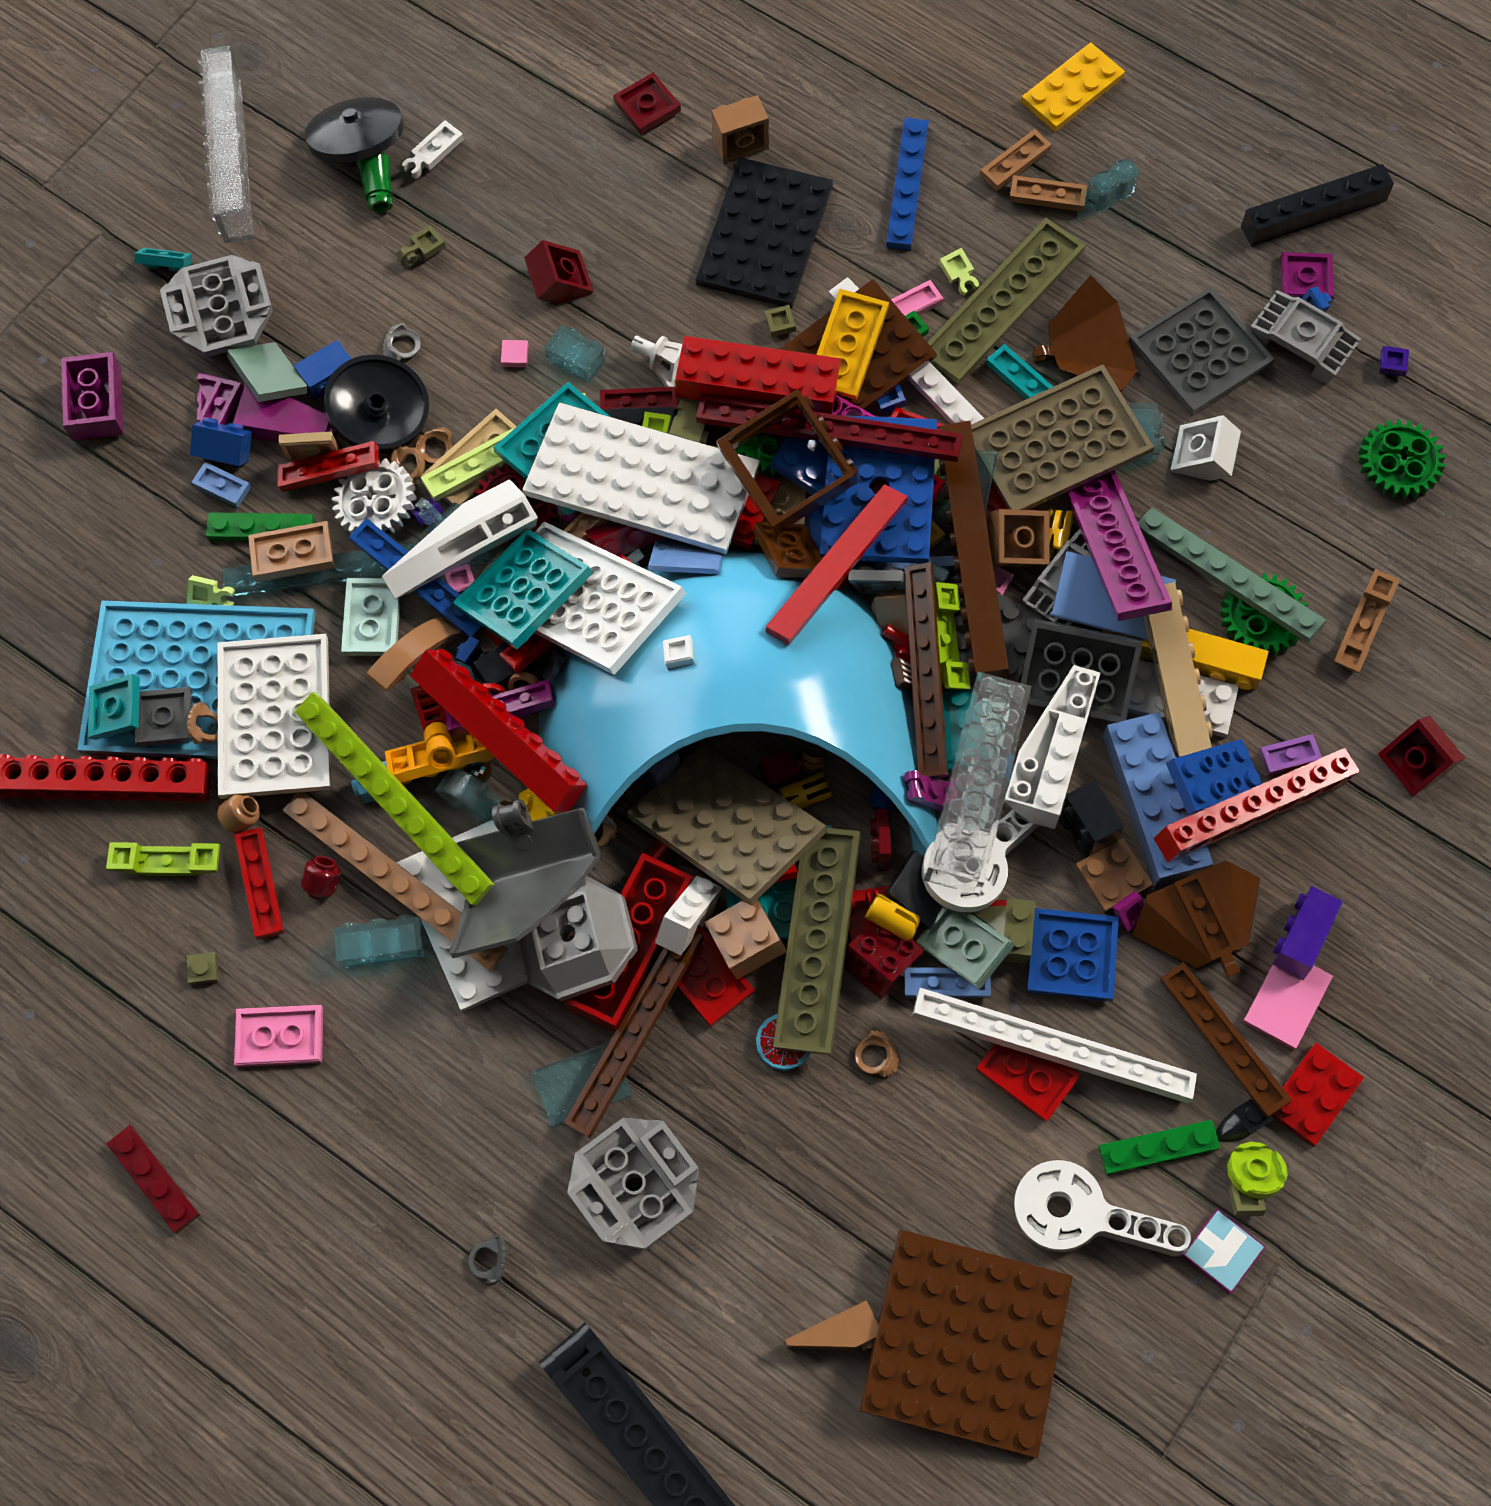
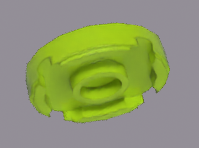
[1227,1142,1288,1199]

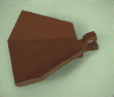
[1032,275,1137,393]
[1132,861,1260,978]

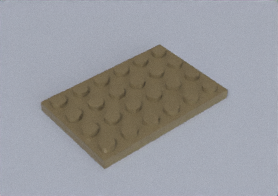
[971,364,1154,510]
[627,743,827,905]

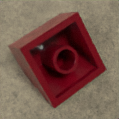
[524,240,594,304]
[1378,716,1466,796]

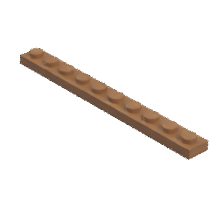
[283,792,508,971]

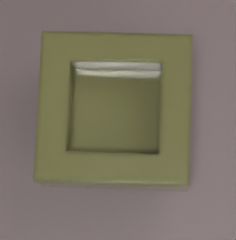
[765,305,796,337]
[187,952,219,986]
[1228,1184,1266,1217]

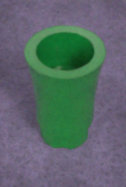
[356,153,393,213]

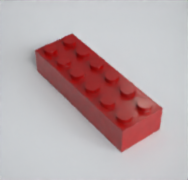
[675,336,841,414]
[564,853,693,1033]

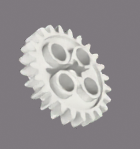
[332,458,417,534]

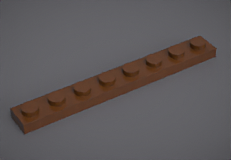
[904,562,948,778]
[564,931,704,1139]

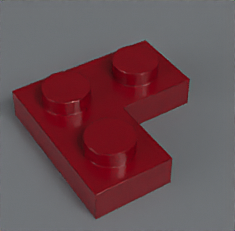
[870,809,891,871]

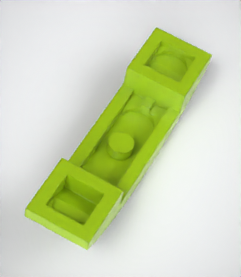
[934,582,970,690]
[106,842,221,876]

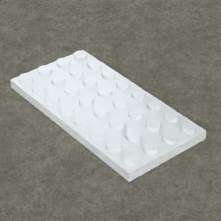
[523,403,760,554]
[534,522,686,675]

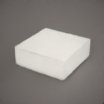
[663,635,695,669]

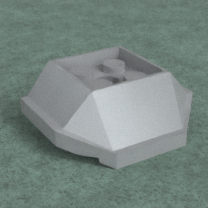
[160,255,273,357]
[519,876,638,1001]
[567,1118,699,1250]

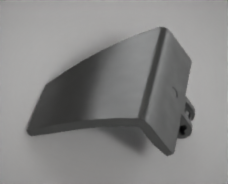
[450,799,600,958]

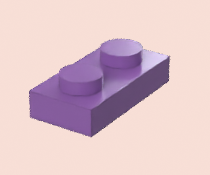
[1259,734,1322,776]

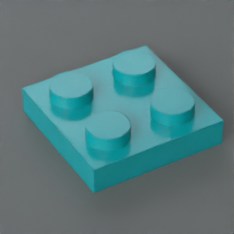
[88,674,140,740]

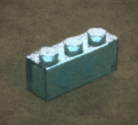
[334,914,426,968]

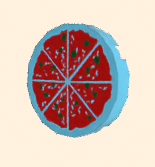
[756,1014,811,1071]

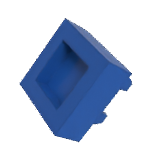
[1302,287,1333,312]

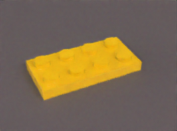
[1021,42,1125,132]
[816,289,889,400]

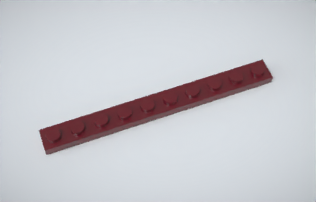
[696,395,963,462]

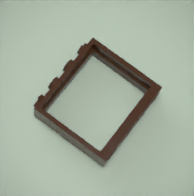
[716,389,858,535]

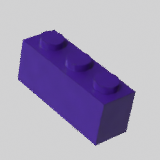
[1272,886,1343,980]

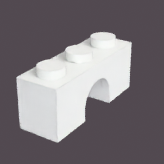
[655,876,722,955]

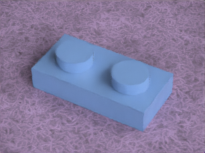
[191,462,252,508]

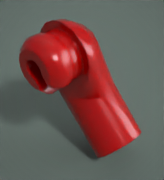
[882,624,910,661]

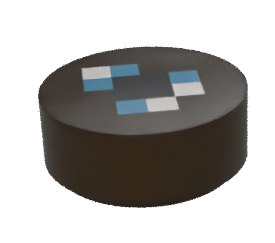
[464,761,492,784]

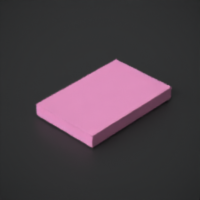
[1242,964,1333,1050]
[234,1005,323,1067]

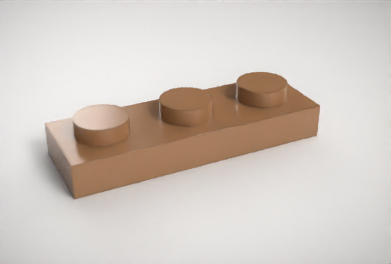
[980,129,1052,191]
[1009,175,1087,212]

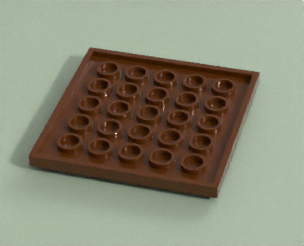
[859,1230,1073,1458]

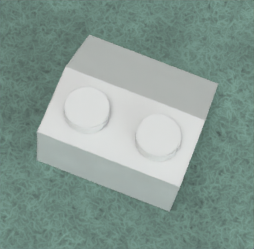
[1171,415,1241,481]

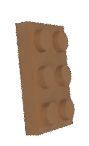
[248,521,335,582]

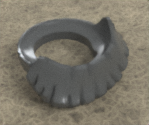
[469,1235,507,1286]

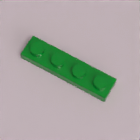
[206,513,315,541]
[1098,1120,1220,1175]

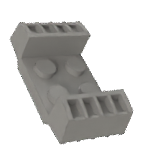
[1250,290,1361,384]
[1022,529,1092,626]

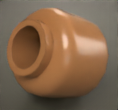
[217,794,260,833]

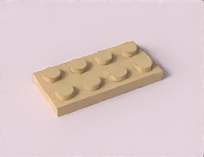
[421,409,517,510]

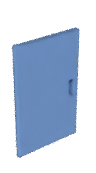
[648,537,723,574]
[1050,551,1176,642]

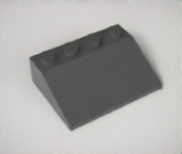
[1017,619,1142,722]

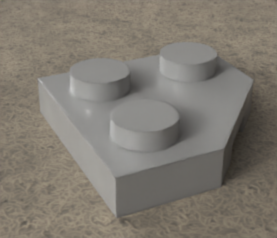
[848,566,906,595]

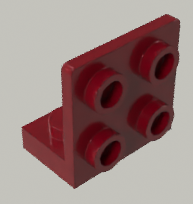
[843,923,924,1000]

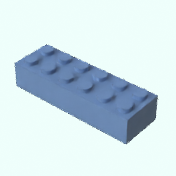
[1103,712,1213,888]

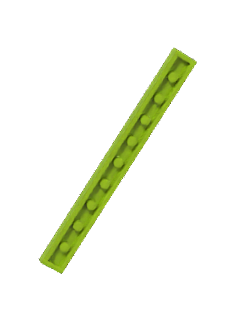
[295,692,495,905]

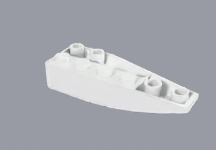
[382,479,538,600]
[1004,665,1100,829]

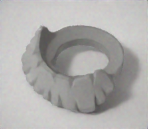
[383,323,421,361]

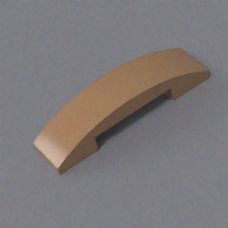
[1333,569,1400,674]
[366,617,462,692]

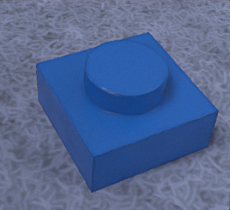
[878,385,907,414]
[456,636,483,671]

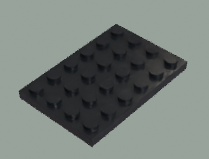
[696,157,834,308]

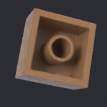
[711,95,769,163]
[987,509,1049,568]
[705,899,787,980]

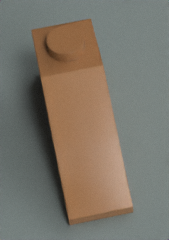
[785,1300,878,1352]

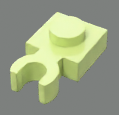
[939,248,979,296]
[187,575,235,606]

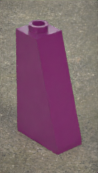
[233,384,336,443]

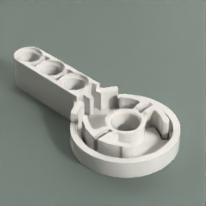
[922,809,1039,912]
[1014,1160,1191,1256]

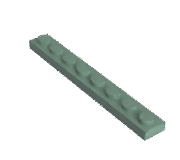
[1137,507,1326,644]

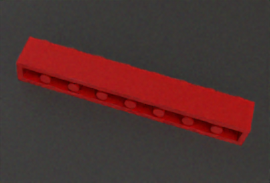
[410,649,587,812]

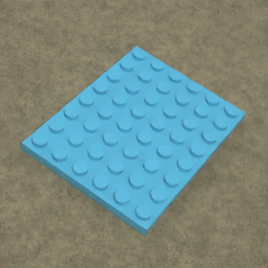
[77,601,316,759]

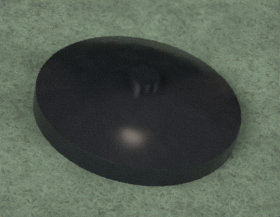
[305,97,404,163]
[324,355,429,453]

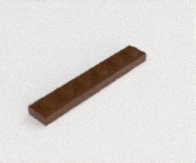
[1160,962,1292,1119]

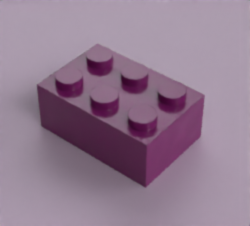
[61,352,124,441]

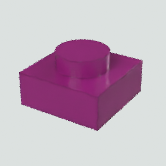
[1112,891,1144,932]

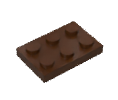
[753,522,823,578]

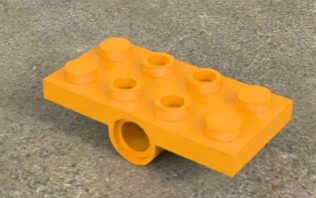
[385,722,495,785]

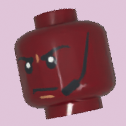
[301,856,341,900]

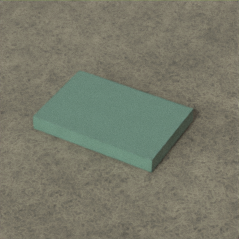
[227,342,307,402]
[916,907,1015,990]

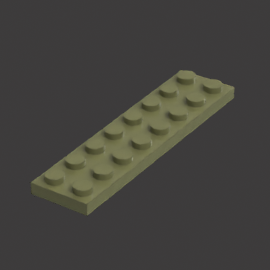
[927,218,1086,385]
[773,828,861,1056]

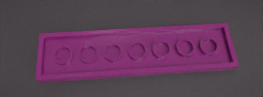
[1066,470,1172,621]

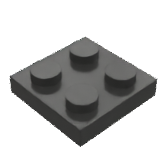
[135,687,193,747]

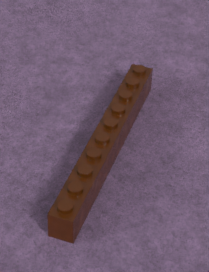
[939,421,1010,682]

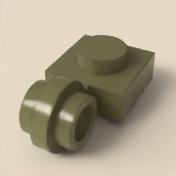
[397,225,446,267]

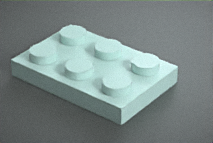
[341,578,401,656]

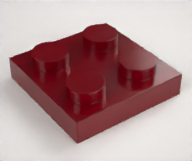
[613,72,681,134]

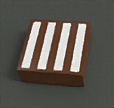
[891,657,913,692]

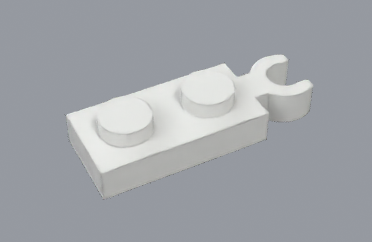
[402,121,464,179]

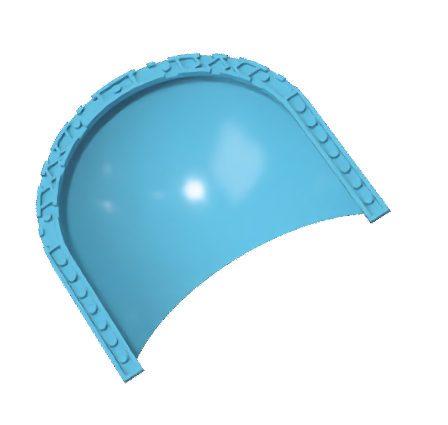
[539,548,939,869]

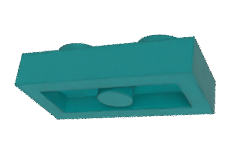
[135,248,192,271]

